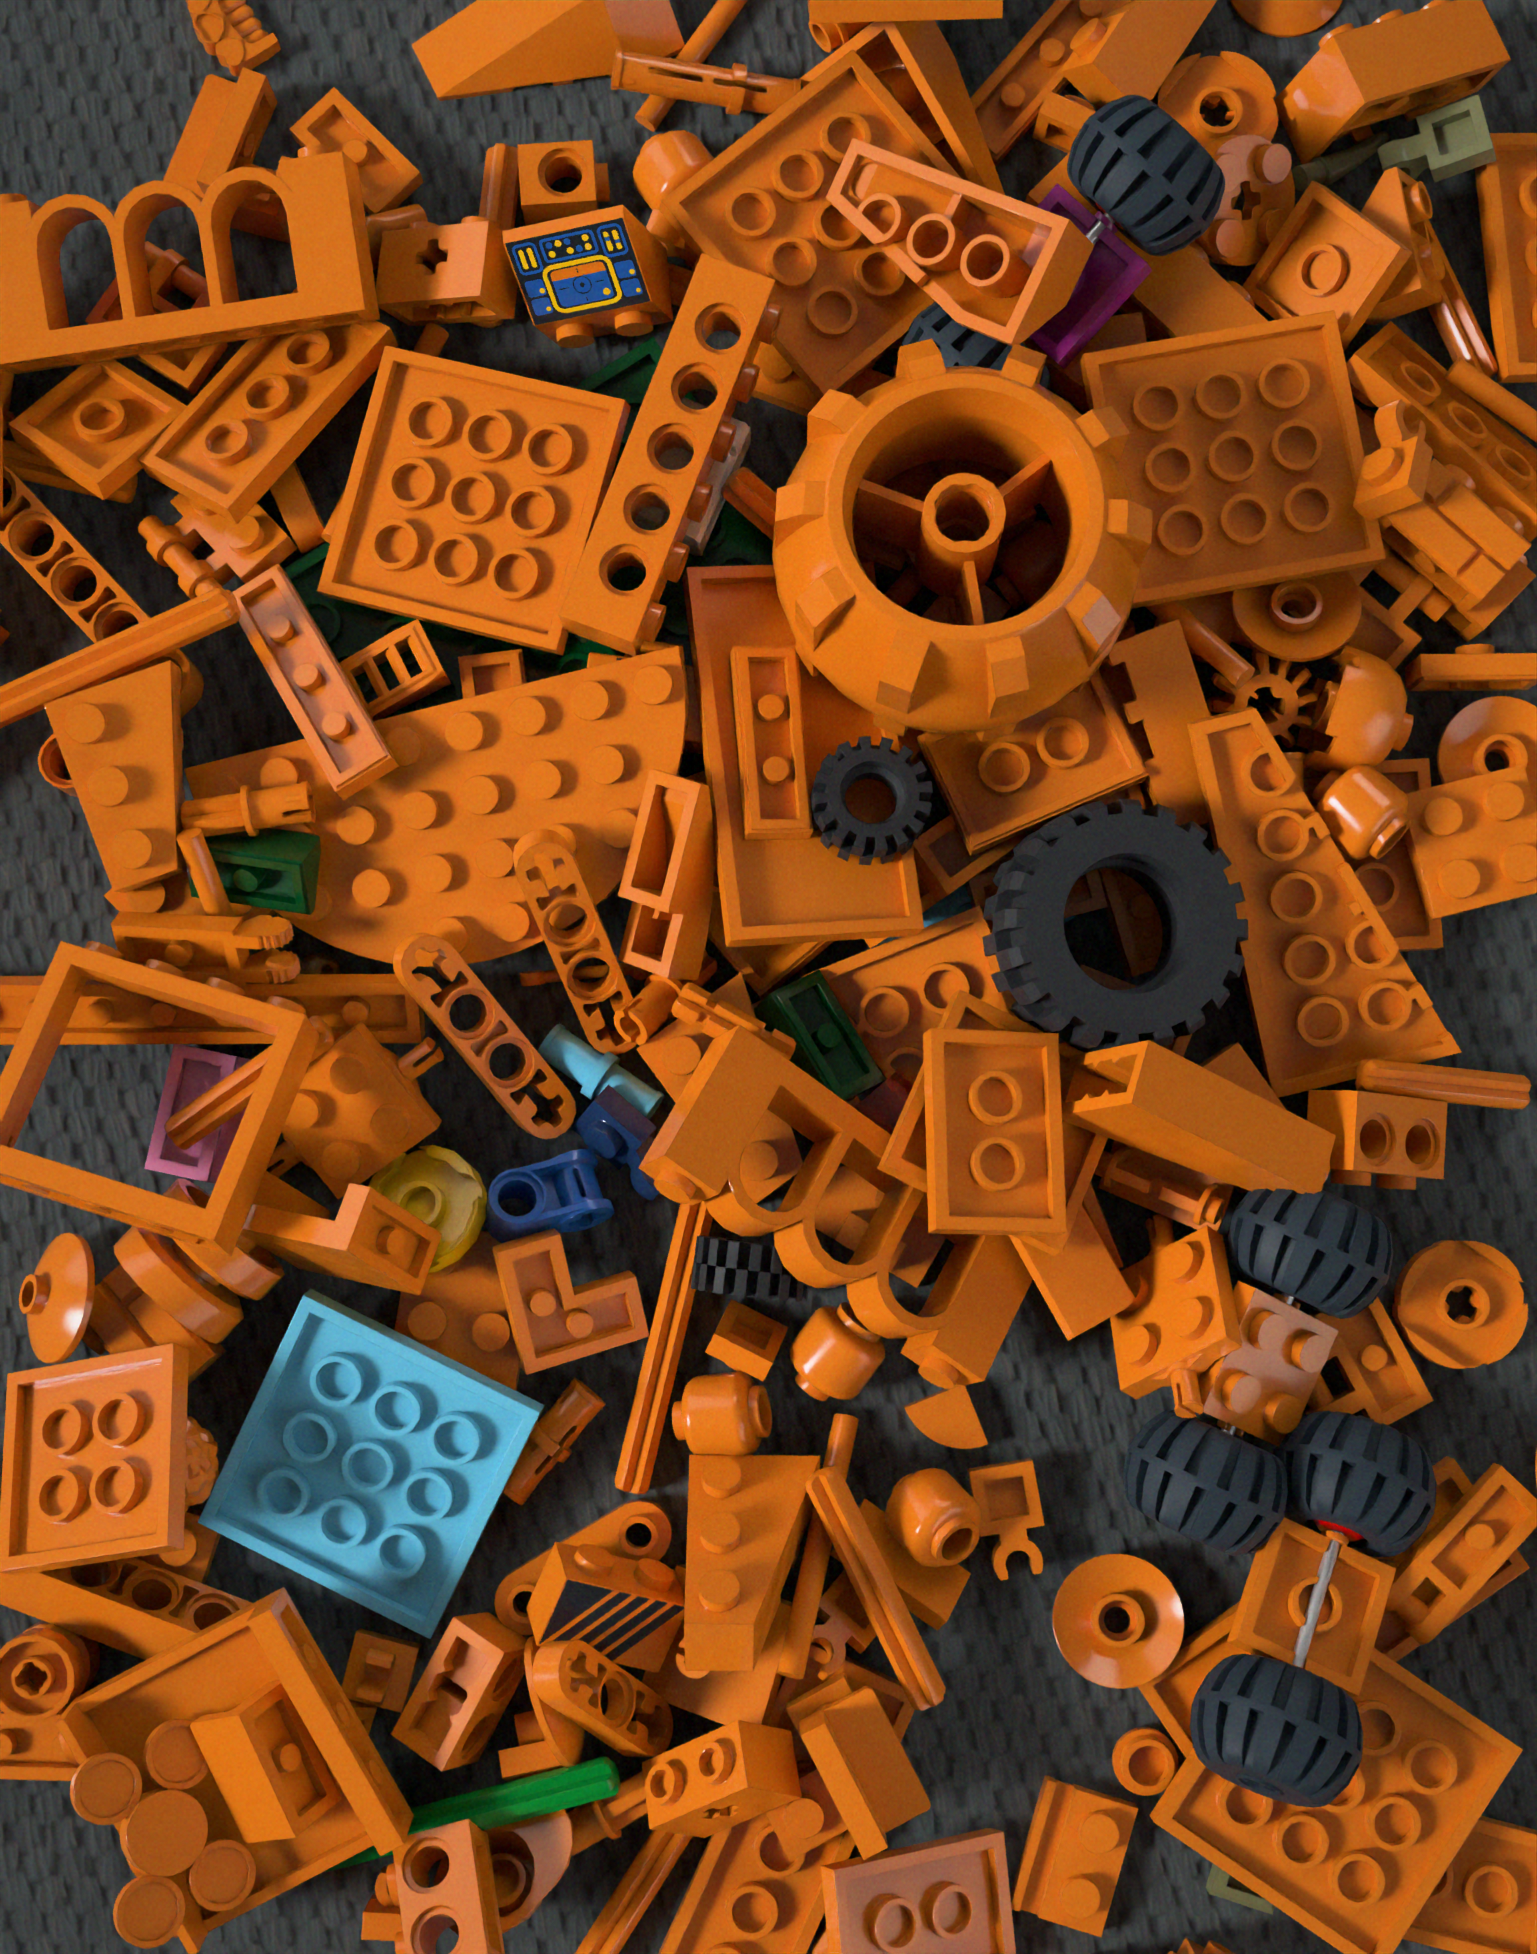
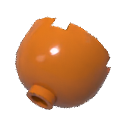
[1297,645,1414,774]

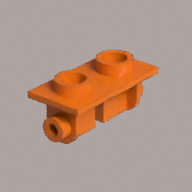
[1095,1140,1235,1233]

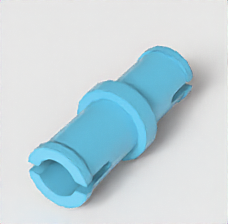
[538,1023,664,1120]

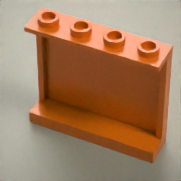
[55,1587,414,1954]

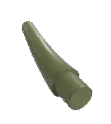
[1292,131,1389,191]

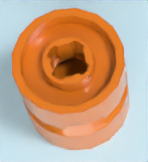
[0,1621,100,1722]

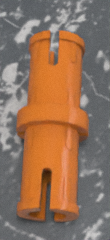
[503,1377,606,1505]

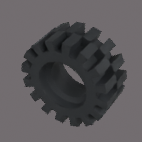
[810,736,933,865]
[691,1235,809,1302]

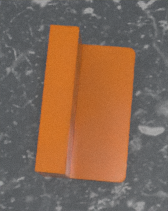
[163,67,278,198]
[190,1680,341,1843]
[799,1685,931,1860]

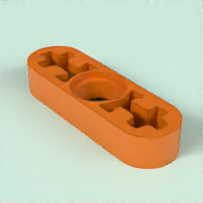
[532,1640,673,1757]

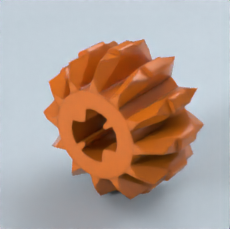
[1206,647,1318,748]

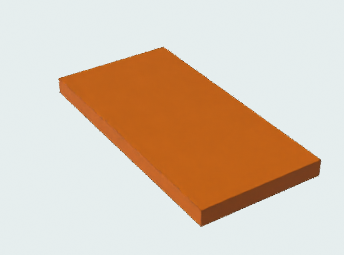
[682,562,924,948]

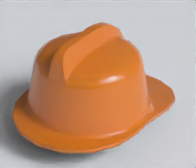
[433,1809,574,1936]

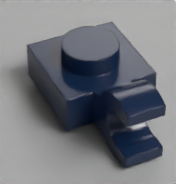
[572,1085,660,1201]

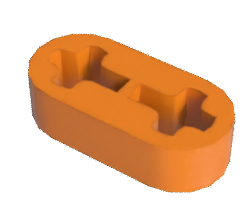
[270,461,326,554]

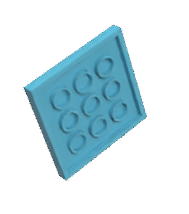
[198,1289,544,1639]

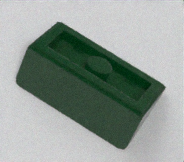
[185,828,321,915]
[754,970,885,1103]

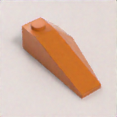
[412,0,685,101]
[800,20,1005,195]

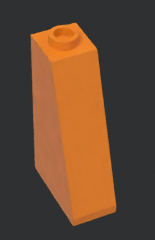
[1061,1040,1336,1194]

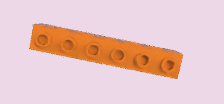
[558,253,783,656]

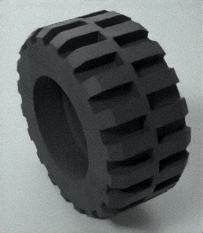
[983,799,1248,1053]

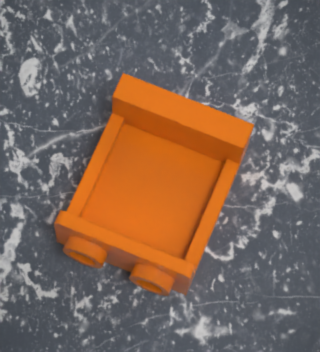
[240,1171,442,1295]

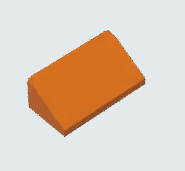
[1009,1204,1135,1341]

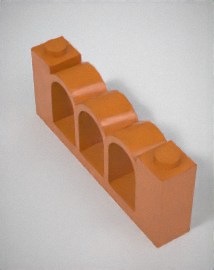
[0,144,380,374]
[638,1025,1033,1389]

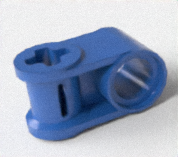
[485,1149,615,1243]

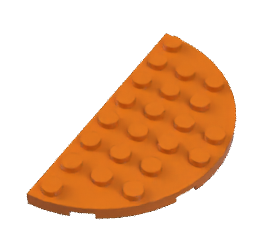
[184,645,689,967]

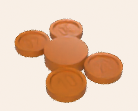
[70,1719,256,1949]

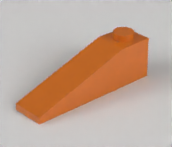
[826,138,1094,347]

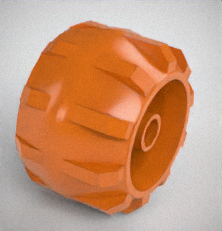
[772,339,1153,742]

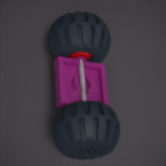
[901,95,1225,390]

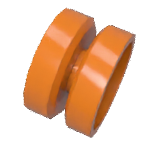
[113,1178,285,1344]

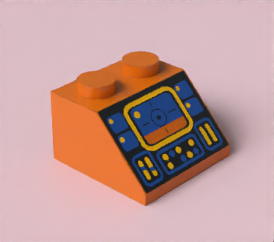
[502,204,673,348]

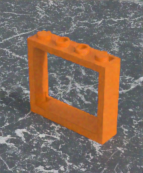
[0,941,320,1257]

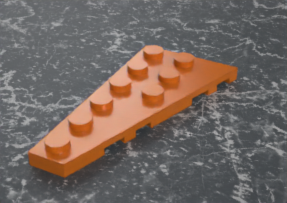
[1187,706,1462,1098]
[801,905,1123,1268]

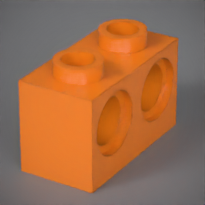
[1307,1090,1448,1190]
[391,1612,527,1771]
[386,1819,505,1954]

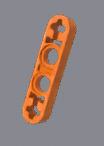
[512,829,637,1055]
[393,933,576,1139]

